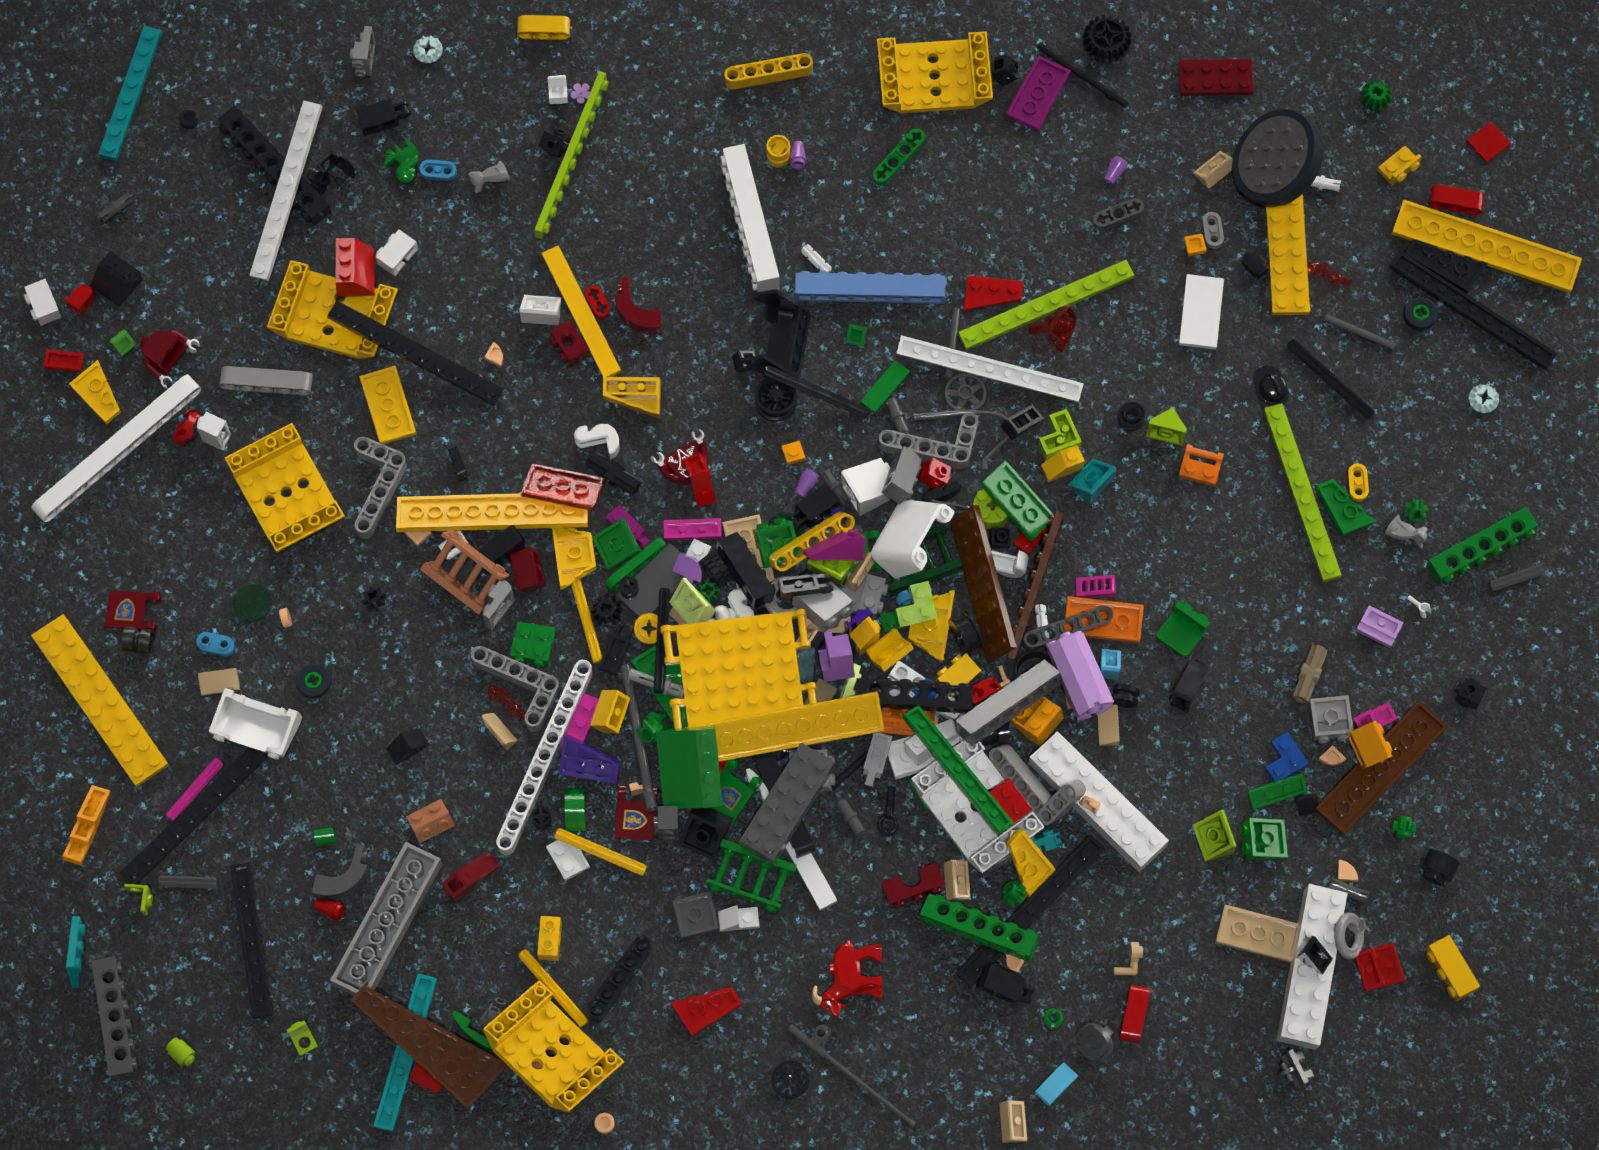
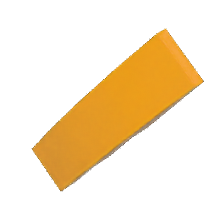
[62,785,110,866]

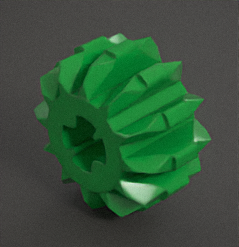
[1361,80,1392,111]

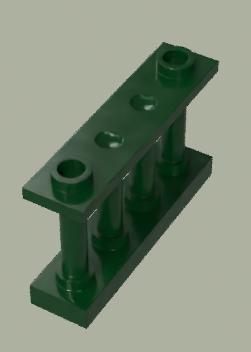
[888,525,963,597]

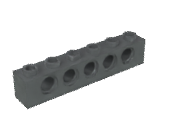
[91,956,138,1080]

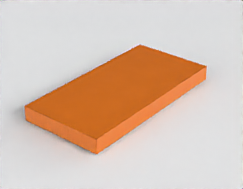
[1064,596,1144,643]

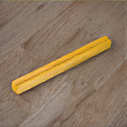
[571,580,602,663]
[555,828,647,875]
[518,949,588,1027]

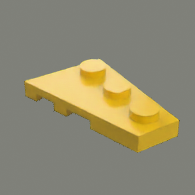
[69,360,121,425]
[1006,828,1056,897]

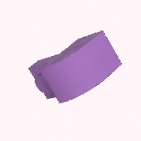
[672,553,705,588]

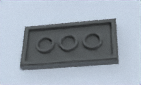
[616,543,686,617]

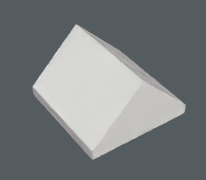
[520,295,561,325]

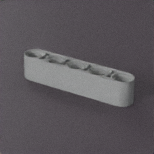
[219,366,313,395]

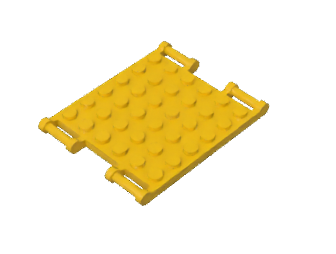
[660,609,817,729]

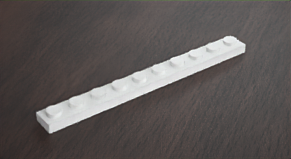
[249,101,322,282]
[896,335,1084,403]

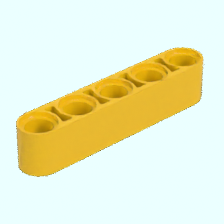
[724,53,813,89]
[769,512,855,571]

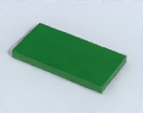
[980,460,1054,542]

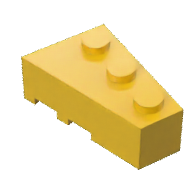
[603,377,661,419]

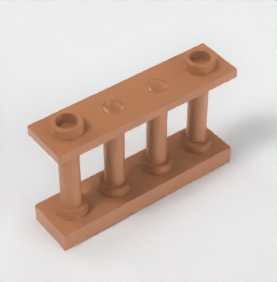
[420,530,510,614]

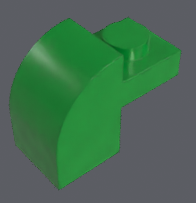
[565,788,586,831]

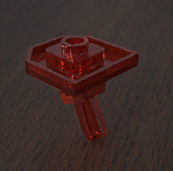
[1029,305,1077,352]

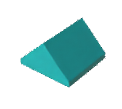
[1068,459,1116,504]

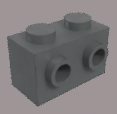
[654,806,679,842]

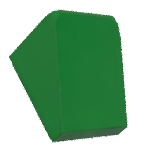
[845,323,868,346]

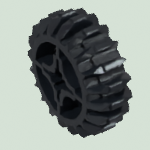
[1083,14,1132,63]

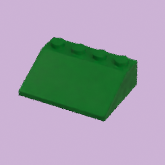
[656,725,723,809]

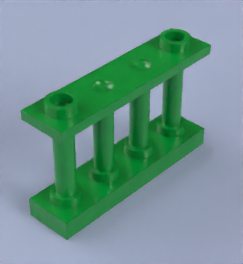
[706,839,797,913]

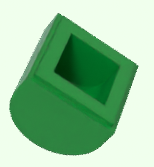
[313,827,336,847]

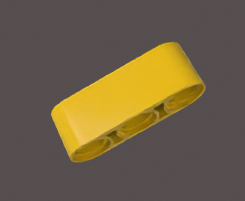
[517,15,571,40]

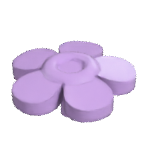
[571,83,590,104]

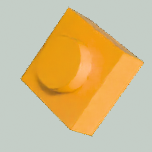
[1184,234,1207,256]
[782,441,805,465]

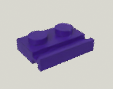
[845,608,873,637]

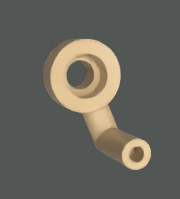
[1113,942,1143,976]

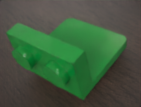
[1156,601,1210,657]

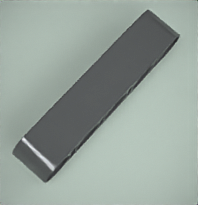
[1022,606,1113,651]

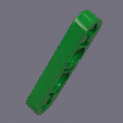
[873,129,925,186]
[604,537,667,592]

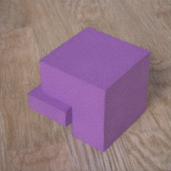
[818,631,855,682]

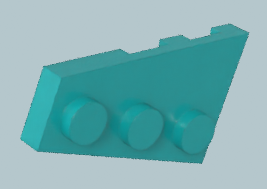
[66,916,86,988]

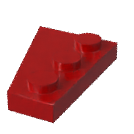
[964,275,1023,312]
[671,987,742,1036]

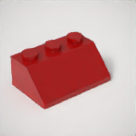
[336,238,375,296]

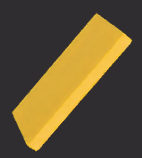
[359,366,417,445]

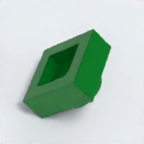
[880,611,903,635]

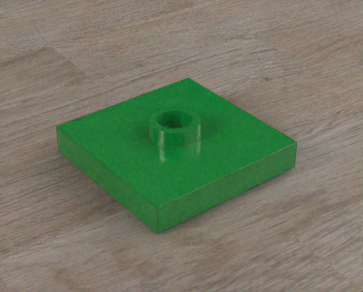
[592,518,641,571]

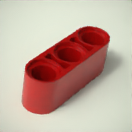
[1429,184,1485,215]
[1119,984,1150,1044]

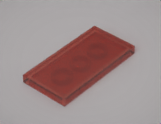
[521,463,605,511]

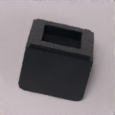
[732,350,756,373]
[1296,793,1318,816]

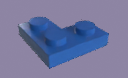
[1265,732,1309,782]

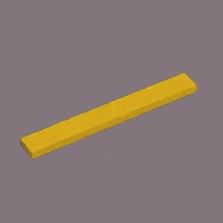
[542,245,621,377]

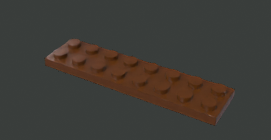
[950,505,1017,662]
[1315,701,1448,836]

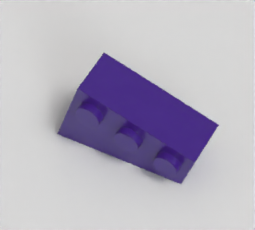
[558,734,621,783]

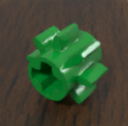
[1404,498,1428,523]
[698,580,720,604]
[1391,816,1416,839]
[1002,880,1027,906]

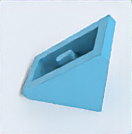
[1100,649,1121,680]

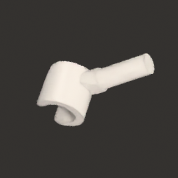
[1407,595,1431,618]

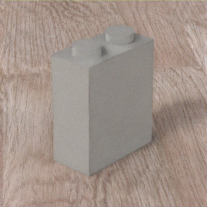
[792,573,853,632]

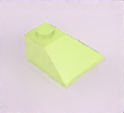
[669,578,716,624]

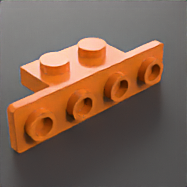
[879,707,935,736]

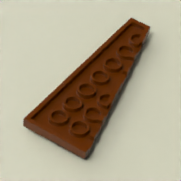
[350,985,508,1109]

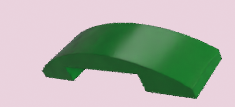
[452,1010,495,1054]

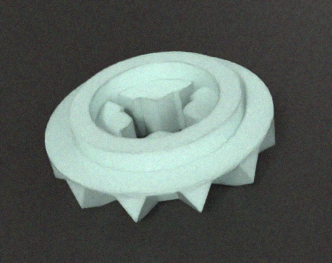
[413,35,443,63]
[1469,384,1499,413]

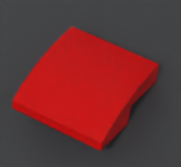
[1355,942,1406,992]

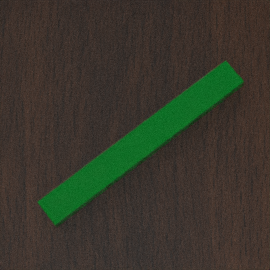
[902,705,1014,836]

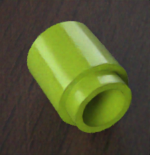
[166,1037,195,1067]

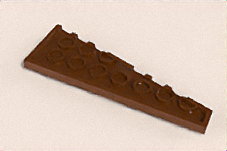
[1007,511,1065,661]

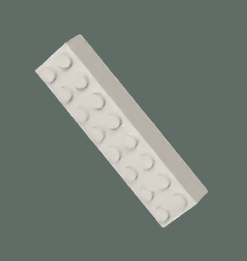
[720,144,780,292]
[1028,731,1169,873]
[1276,884,1347,1050]

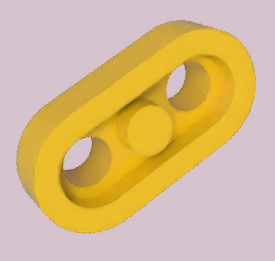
[1347,463,1369,502]

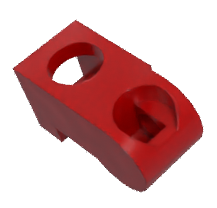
[971,676,1002,708]

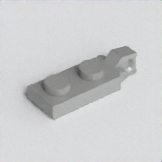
[863,732,893,787]

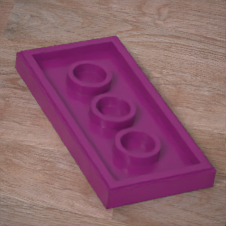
[1005,55,1071,132]

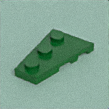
[1315,479,1376,537]

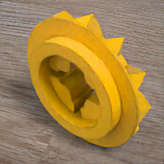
[633,613,658,644]

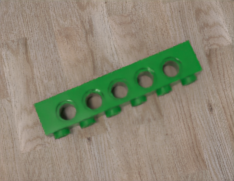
[1426,507,1538,585]
[920,894,1039,963]

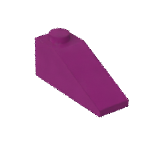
[803,529,866,560]

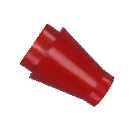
[314,898,345,920]

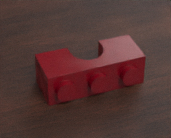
[881,862,945,909]

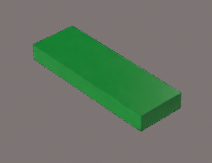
[860,360,910,414]
[1246,773,1308,810]

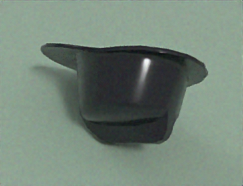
[1253,366,1289,406]

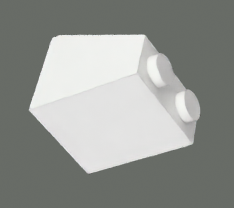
[841,458,892,516]

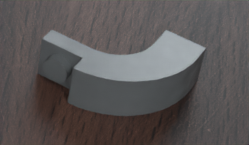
[312,843,369,900]

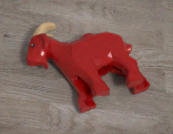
[812,941,882,1017]

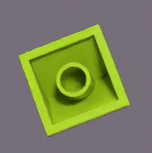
[1146,407,1187,446]
[807,559,855,586]
[1192,810,1236,861]

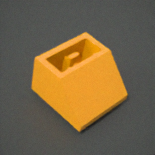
[1010,697,1064,746]
[1346,720,1392,769]

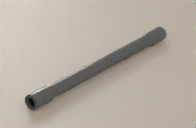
[620,664,658,812]

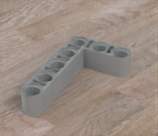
[878,412,978,469]
[354,437,407,539]
[471,646,560,732]
[989,744,1086,825]

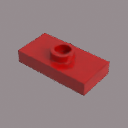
[43,349,85,373]

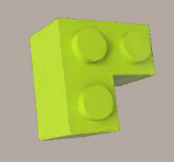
[1038,409,1082,461]
[894,581,938,628]

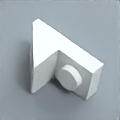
[718,905,759,932]

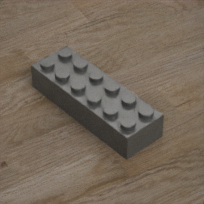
[739,743,835,866]

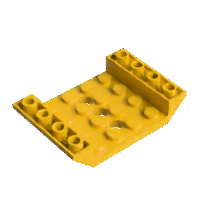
[877,31,993,113]
[267,260,398,359]
[225,423,345,552]
[483,980,624,1112]

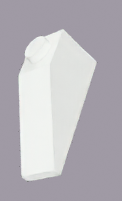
[905,719,959,766]

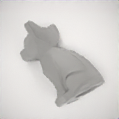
[468,161,510,193]
[1385,515,1428,549]

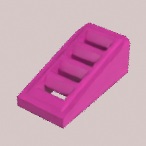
[1076,575,1116,597]

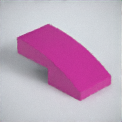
[1353,702,1398,728]

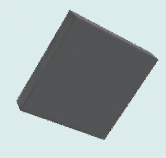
[672,891,719,939]

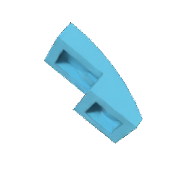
[1034,1062,1078,1106]

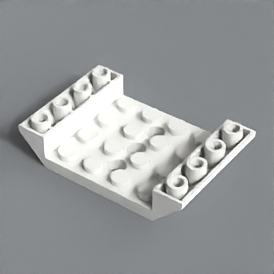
[911,740,1044,873]

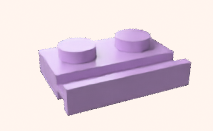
[1356,605,1403,648]

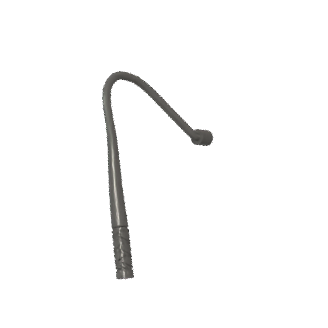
[913,410,1009,471]

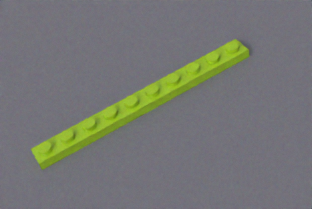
[534,71,609,240]
[958,260,1134,351]
[1263,403,1341,582]

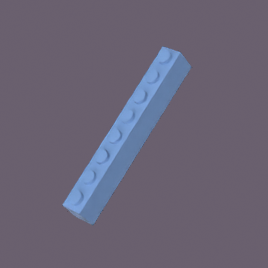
[795,271,945,304]

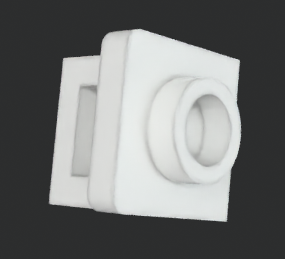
[548,75,568,104]

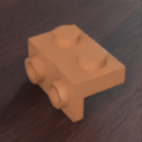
[406,799,454,843]

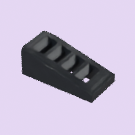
[1001,404,1044,440]

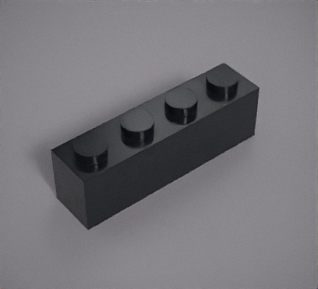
[716,532,776,609]

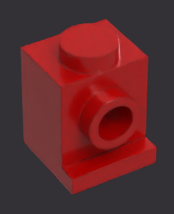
[64,284,96,316]

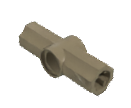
[1292,645,1328,704]

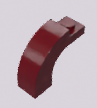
[615,277,662,335]

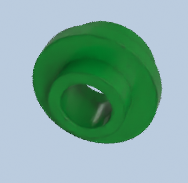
[1043,1008,1063,1028]

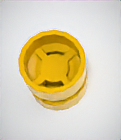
[766,135,790,168]

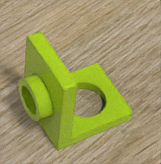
[124,884,153,916]
[287,1021,318,1056]

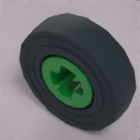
[1404,297,1438,331]
[296,664,331,699]

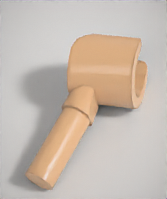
[998,666,1011,688]

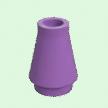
[789,141,807,170]
[1104,156,1128,185]
[795,468,819,498]

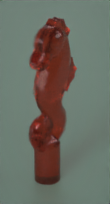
[1307,260,1352,287]
[487,685,526,720]

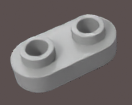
[1202,212,1224,249]

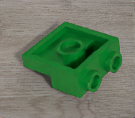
[752,517,799,568]
[510,622,556,667]
[1239,818,1288,861]

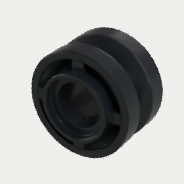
[1118,401,1145,432]
[1112,684,1140,708]

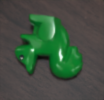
[384,138,420,183]
[636,711,675,743]

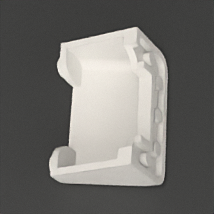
[871,500,955,579]
[209,688,302,760]

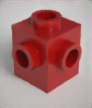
[919,458,951,489]

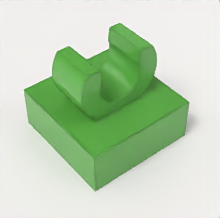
[110,329,136,356]

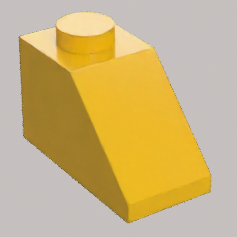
[1041,445,1085,482]

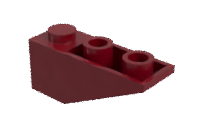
[441,851,501,904]

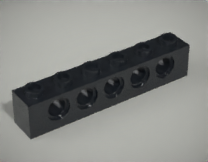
[855,676,974,714]

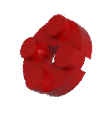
[173,409,201,446]

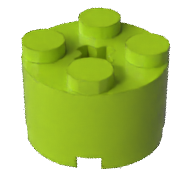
[973,489,1009,529]

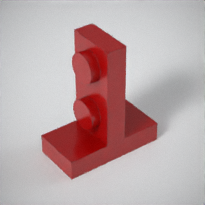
[683,453,716,507]

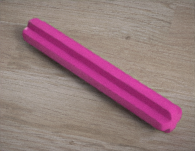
[166,758,223,821]

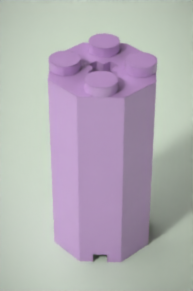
[1046,631,1114,720]

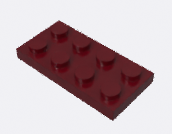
[1178,58,1254,96]

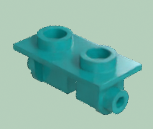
[1030,829,1062,852]

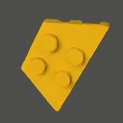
[552,528,596,590]
[908,590,955,662]

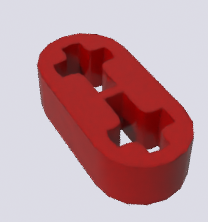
[585,285,610,320]

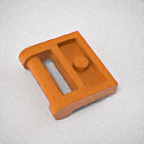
[1178,444,1224,487]

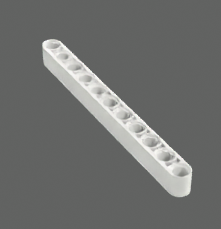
[31,375,201,522]
[496,660,593,855]

